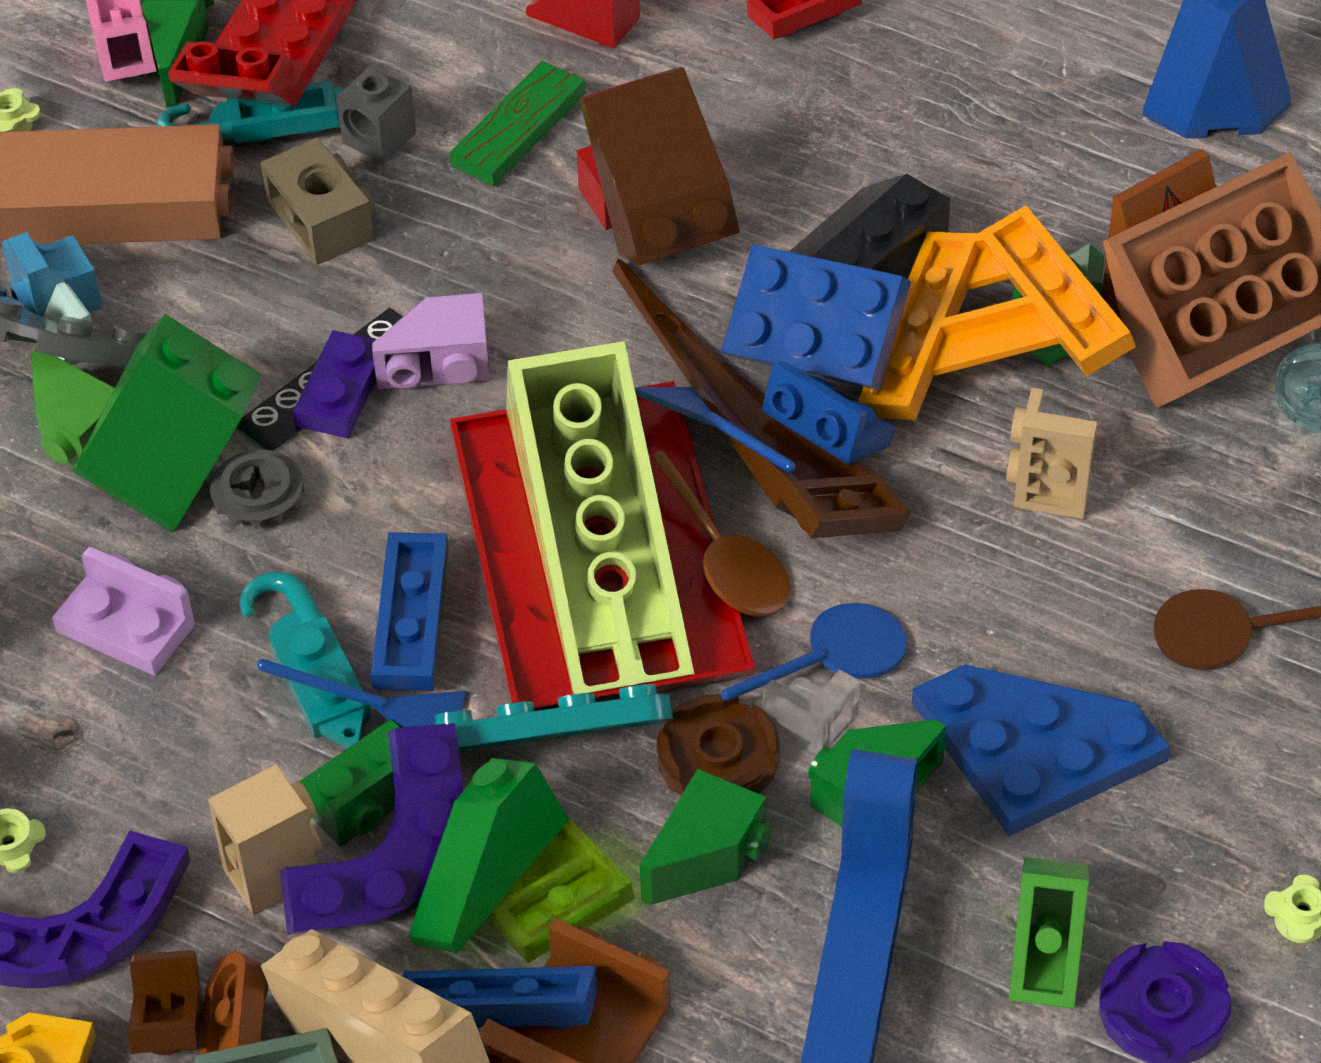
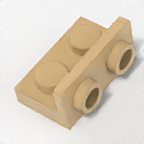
[1006,387,1097,519]

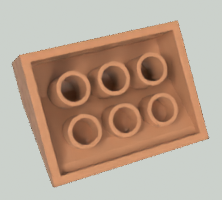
[1103,152,1321,409]

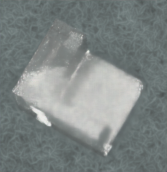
[763,670,860,754]

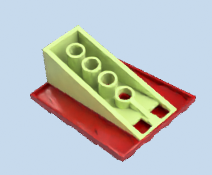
[450,341,755,711]

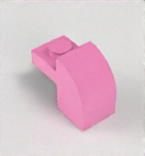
[85,0,156,82]

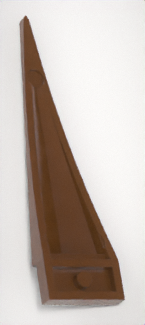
[612,259,910,539]

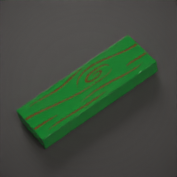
[449,61,586,186]

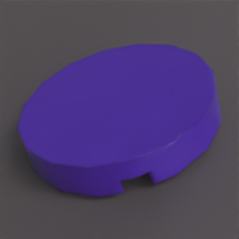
[1099,941,1231,1063]

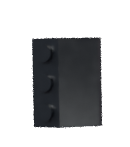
[789,174,950,279]

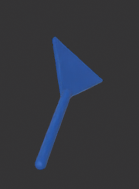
[635,387,796,473]
[257,659,467,728]

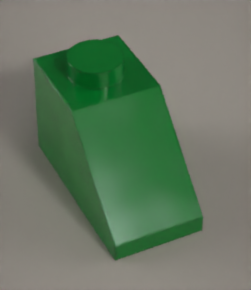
[808,719,946,826]
[639,769,772,905]

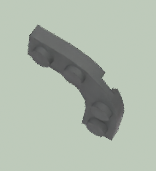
[0,286,147,367]

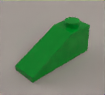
[139,0,214,108]
[408,758,569,953]

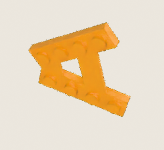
[857,205,1136,421]

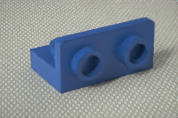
[761,361,896,464]

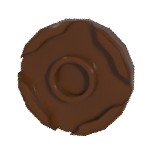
[656,694,780,796]

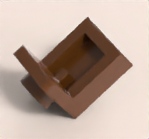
[128,950,203,1055]

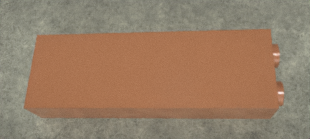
[0,124,235,247]

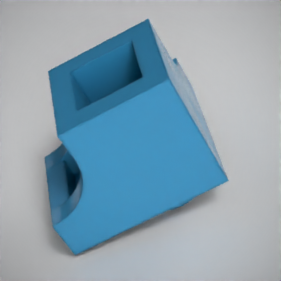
[1,232,103,317]

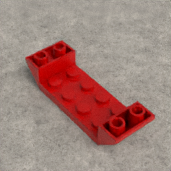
[168,0,357,106]

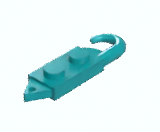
[156,80,345,143]
[239,572,372,749]

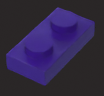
[293,330,376,438]

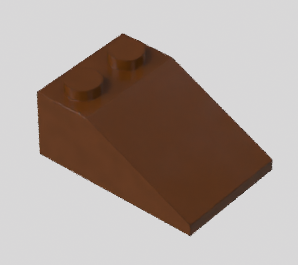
[579,66,740,265]

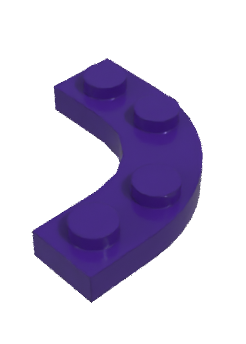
[280,723,463,935]
[0,830,191,988]

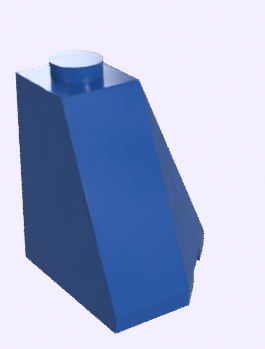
[1142,0,1291,139]

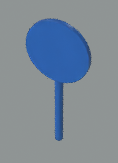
[721,603,907,701]

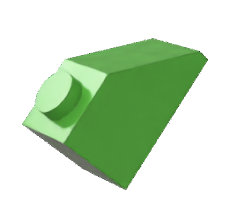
[30,349,115,466]
[1009,857,1089,1009]

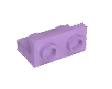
[52,547,195,676]

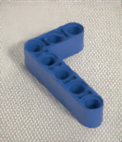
[801,749,918,1063]

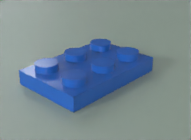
[721,244,911,391]

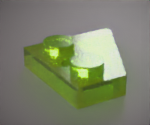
[491,814,635,963]

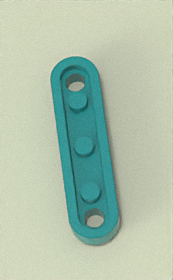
[435,684,673,752]

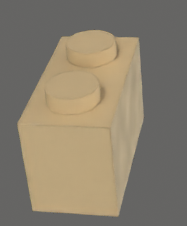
[208,764,323,915]

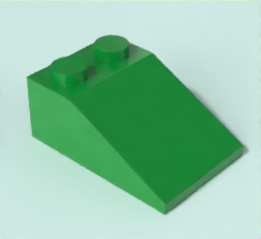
[72,314,262,532]

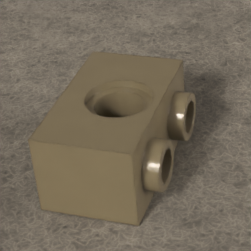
[260,137,376,265]

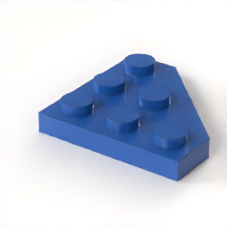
[912,664,1170,836]

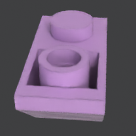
[372,293,490,390]

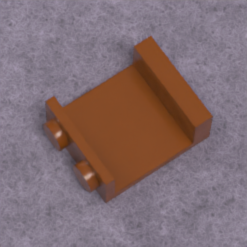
[479,918,671,1063]

